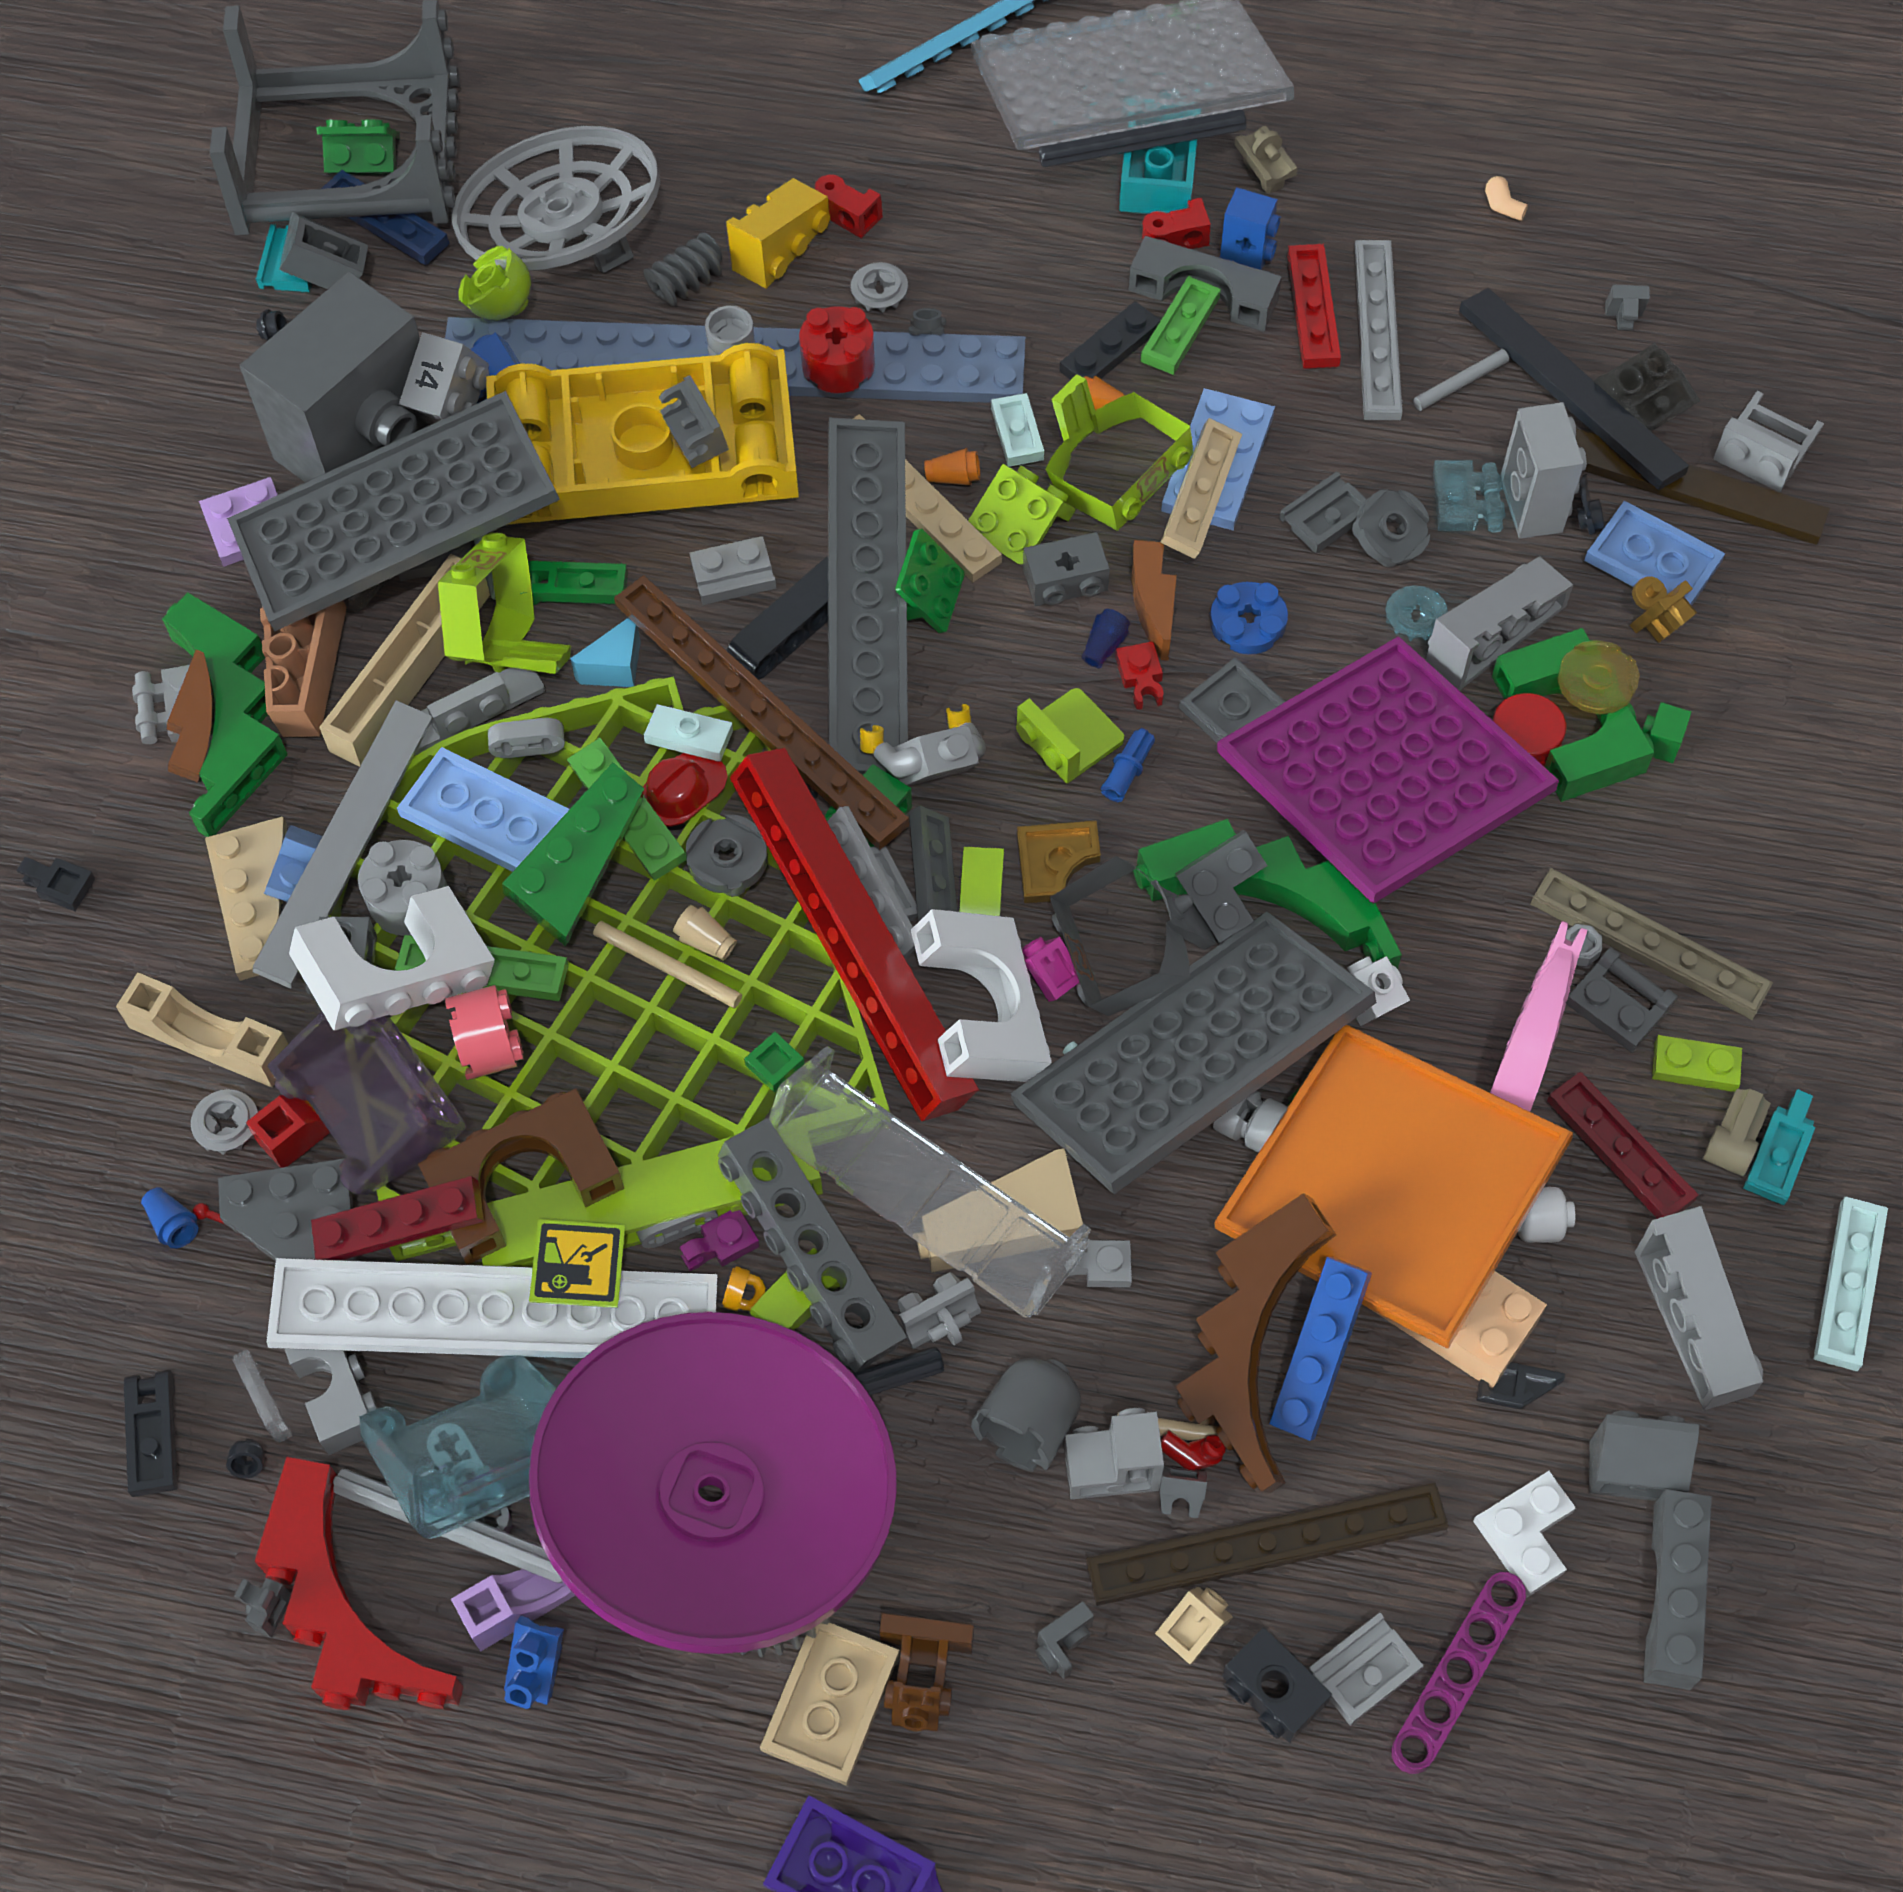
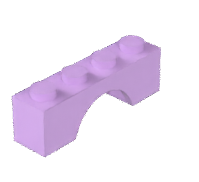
[451,1569,576,1651]

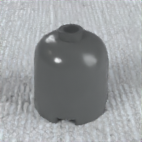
[971,1357,1081,1472]

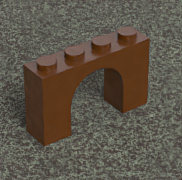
[418,1088,624,1265]

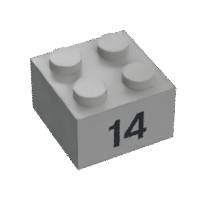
[399,332,489,424]

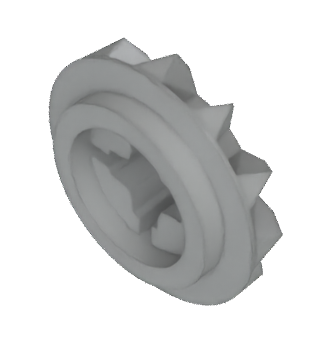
[851,263,908,313]
[191,1089,258,1155]

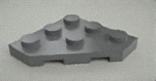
[218,1158,357,1261]

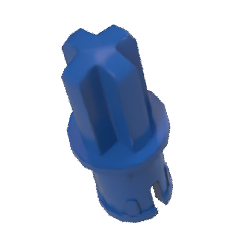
[1100,728,1155,802]

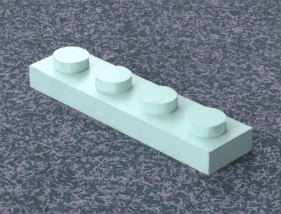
[1813,1196,1888,1371]

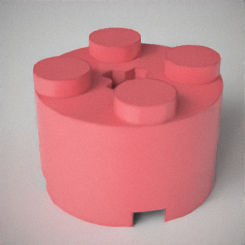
[445,985,523,1080]

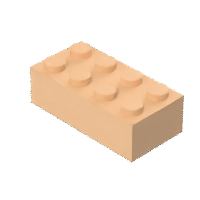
[1367,1271,1547,1389]

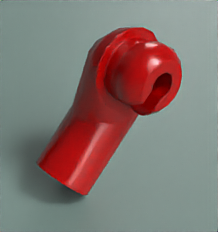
[1161,1430,1226,1470]

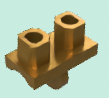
[1630,576,1697,643]

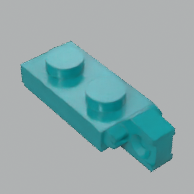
[1743,1089,1815,1206]

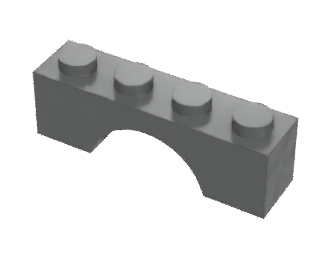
[1129,236,1282,332]
[1643,1489,1712,1690]

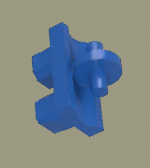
[504,1615,564,1709]

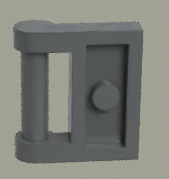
[1566,947,1679,1053]

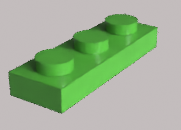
[1141,276,1221,375]

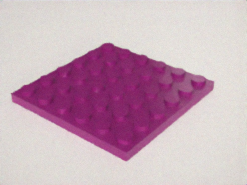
[1217,636,1559,904]

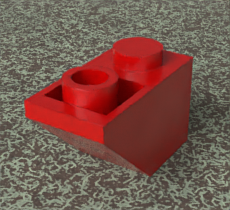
[245,1086,349,1168]

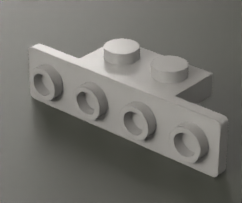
[414,667,545,756]
[827,806,918,959]

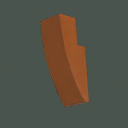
[1132,540,1177,661]
[166,649,212,782]

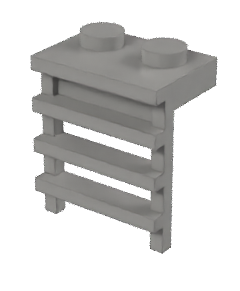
[1713,391,1824,493]

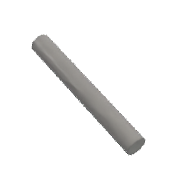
[1413,349,1509,411]

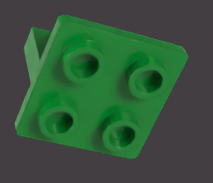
[316,120,400,174]
[895,529,965,633]

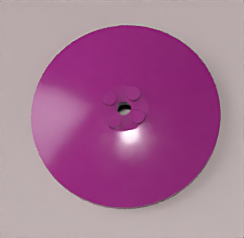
[529,1312,896,1654]

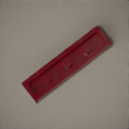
[1547,1071,1698,1219]
[311,1176,484,1261]

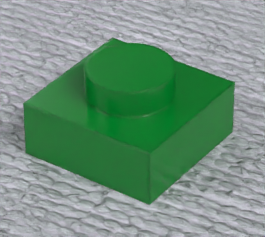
[744,1032,805,1093]

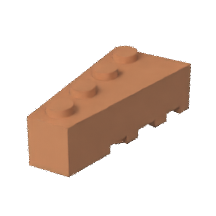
[260,600,347,737]

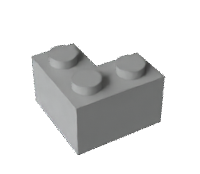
[1064,1408,1164,1500]

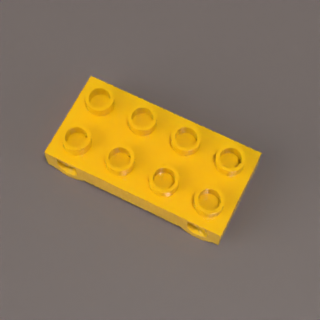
[486,343,799,525]

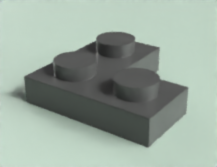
[1175,829,1267,943]

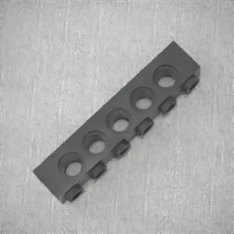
[718,1118,907,1373]

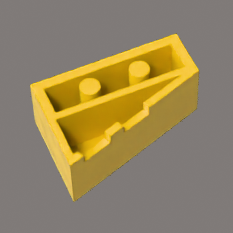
[726,178,830,289]

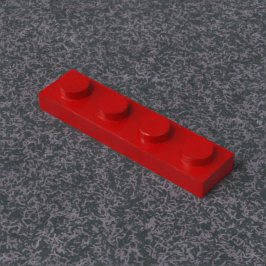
[1287,244,1341,369]

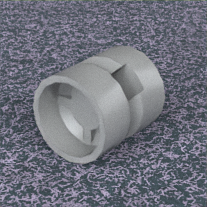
[705,305,755,356]
[1213,1091,1288,1153]

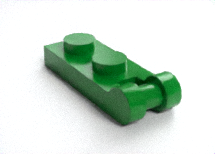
[520,561,628,605]

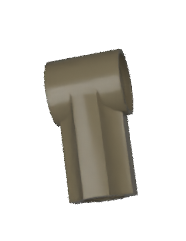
[1702,1089,1771,1177]

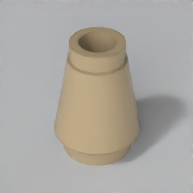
[673,905,737,961]

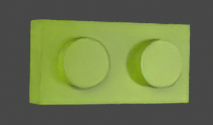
[1652,1035,1742,1092]

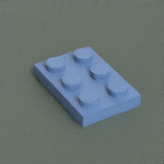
[1584,501,1725,606]

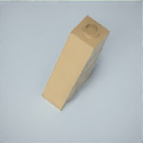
[916,1148,1084,1273]

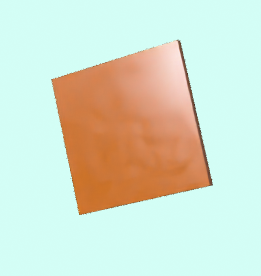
[1214,1025,1573,1349]

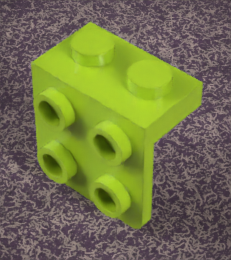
[968,464,1076,565]
[1016,688,1124,784]

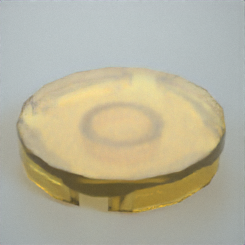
[1558,640,1640,714]

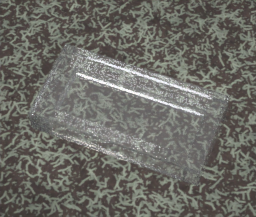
[233,1349,293,1443]

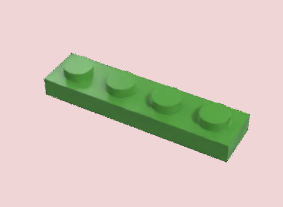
[567,738,687,881]
[394,935,569,1001]

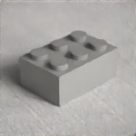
[1500,402,1587,539]

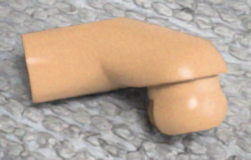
[1485,176,1528,221]

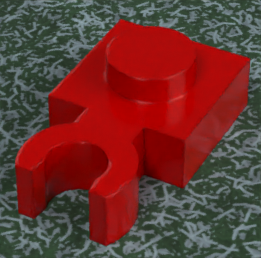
[1115,641,1164,710]

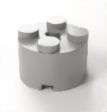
[358,840,447,936]

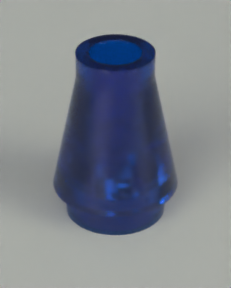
[1081,608,1131,668]

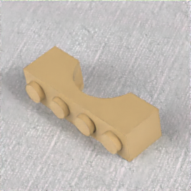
[116,972,293,1088]

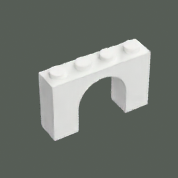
[289,886,495,1031]
[911,909,1052,1082]

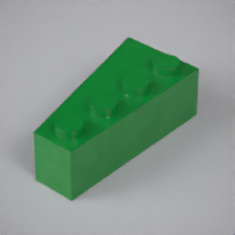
[502,762,644,947]

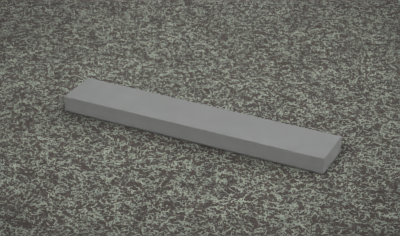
[1354,240,1402,420]

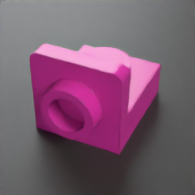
[1022,937,1079,1002]

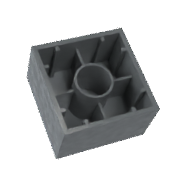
[239,272,428,482]

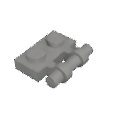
[132,665,211,745]

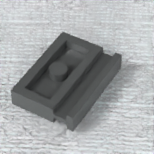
[1280,471,1367,554]

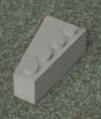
[1426,556,1573,691]
[1635,1206,1763,1411]

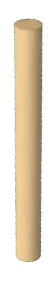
[593,921,742,1008]

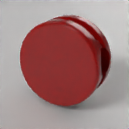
[1492,693,1566,767]

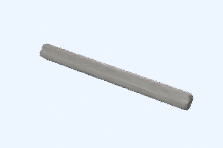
[333,1469,564,1583]

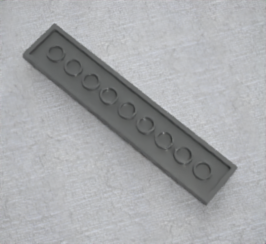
[828,418,908,777]

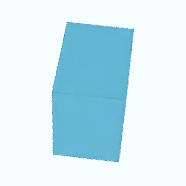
[570,618,641,687]

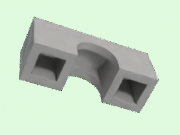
[284,1348,380,1455]

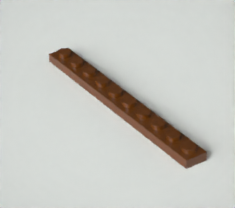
[614,575,909,850]

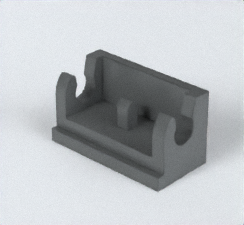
[659,375,729,468]

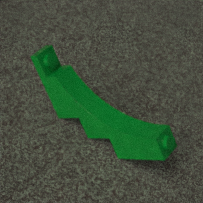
[162,592,288,837]
[1133,819,1402,969]

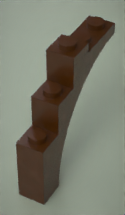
[1175,1193,1336,1493]

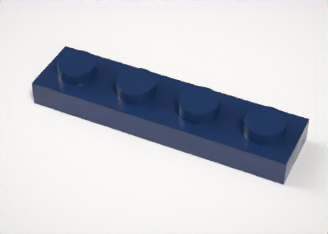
[321,170,449,266]

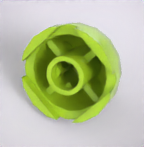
[458,246,531,321]

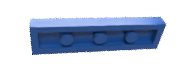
[1270,1257,1372,1441]

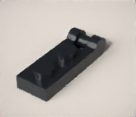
[124,1370,177,1497]

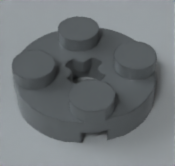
[1352,489,1430,568]
[686,815,768,897]

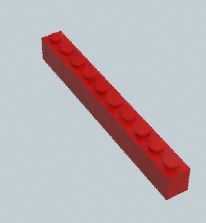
[730,748,979,1122]

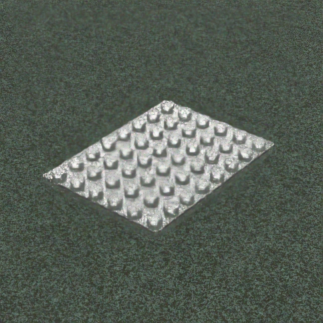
[971,0,1294,151]

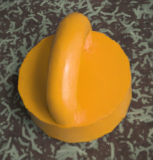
[722,1266,766,1312]

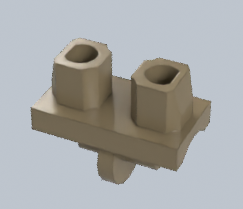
[1234,125,1297,194]

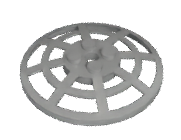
[452,126,660,271]

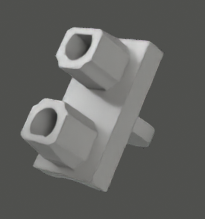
[897,1272,981,1349]

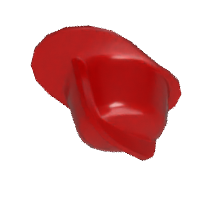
[643,753,728,826]

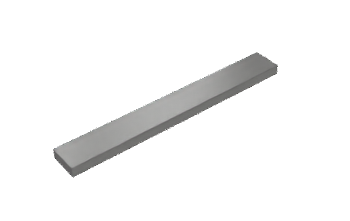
[253,700,432,989]

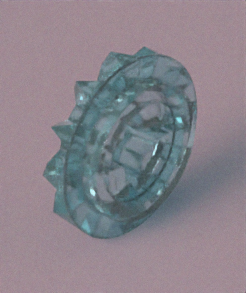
[1386,586,1448,641]

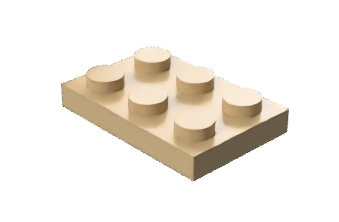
[760,1623,900,1786]

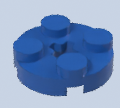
[1210,582,1288,654]

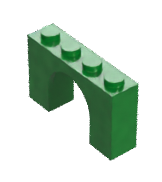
[1492,627,1654,802]

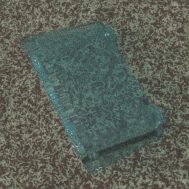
[359,1355,557,1539]

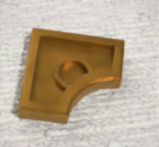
[1017,820,1101,903]

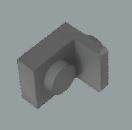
[1035,1601,1094,1679]

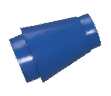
[141,1187,198,1249]

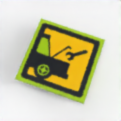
[529,1219,625,1308]

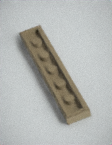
[1530,868,1773,1020]

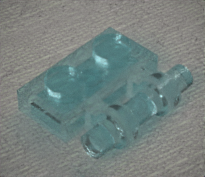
[1433,460,1506,533]

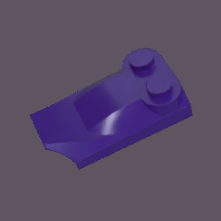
[763,1795,943,1892]

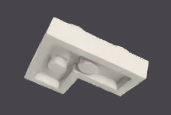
[1473,1471,1576,1597]

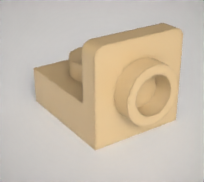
[1155,1587,1233,1665]

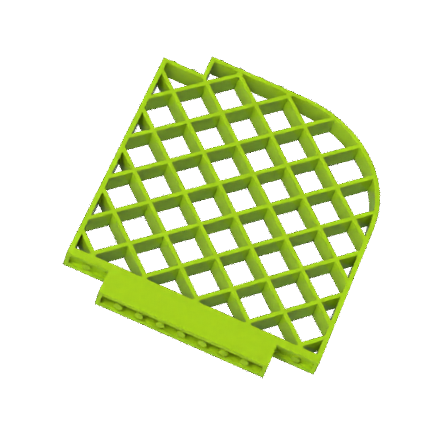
[329,676,891,1268]

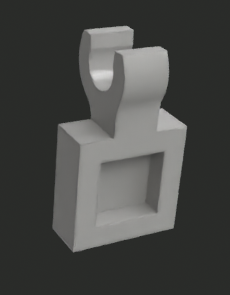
[1056,1240,1132,1287]

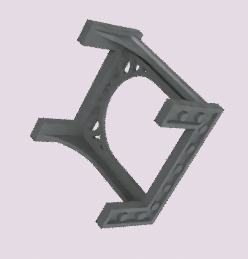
[209,0,460,235]

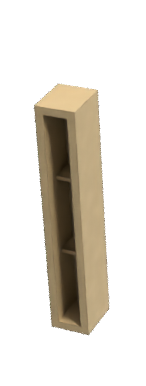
[319,554,490,767]

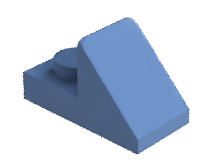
[264,825,323,902]

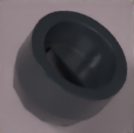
[226,1439,264,1478]

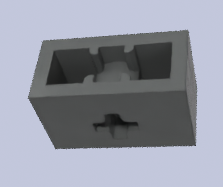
[1023,532,1110,606]

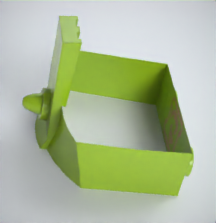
[1046,374,1194,531]
[438,533,571,674]

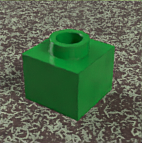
[1642,702,1691,764]

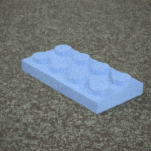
[1161,388,1275,530]
[397,747,569,872]

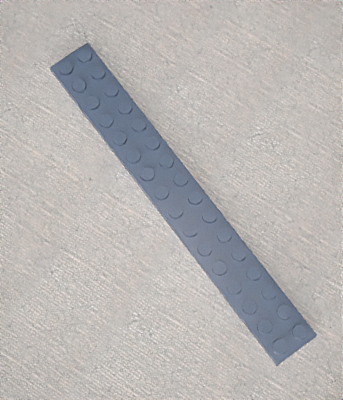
[445,317,1025,403]

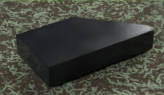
[1477,1362,1565,1410]

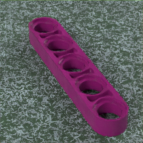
[1391,1572,1526,1774]

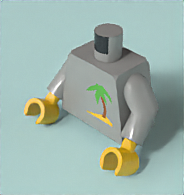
[860,704,986,786]

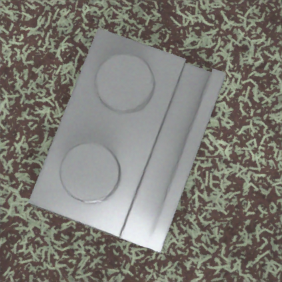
[689,536,776,605]
[1308,1613,1424,1726]

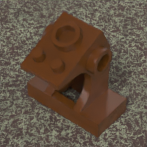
[879,1613,974,1732]

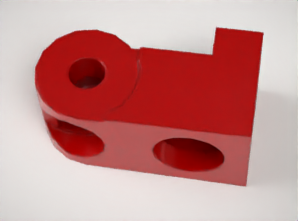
[815,174,883,238]
[1142,197,1211,249]

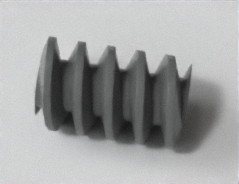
[643,232,723,306]

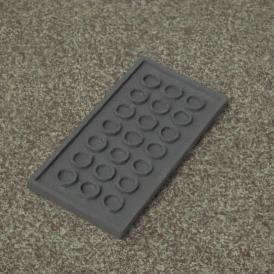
[227,391,560,631]
[1010,912,1377,1194]

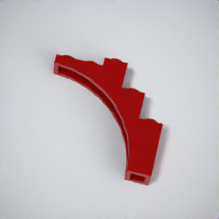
[255,1457,464,1710]

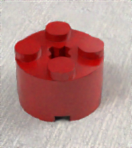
[799,306,875,393]

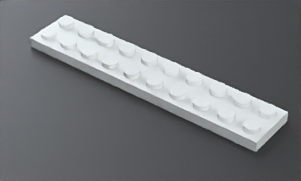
[267,1258,717,1358]

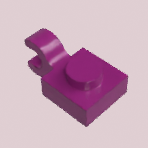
[680,1210,759,1271]

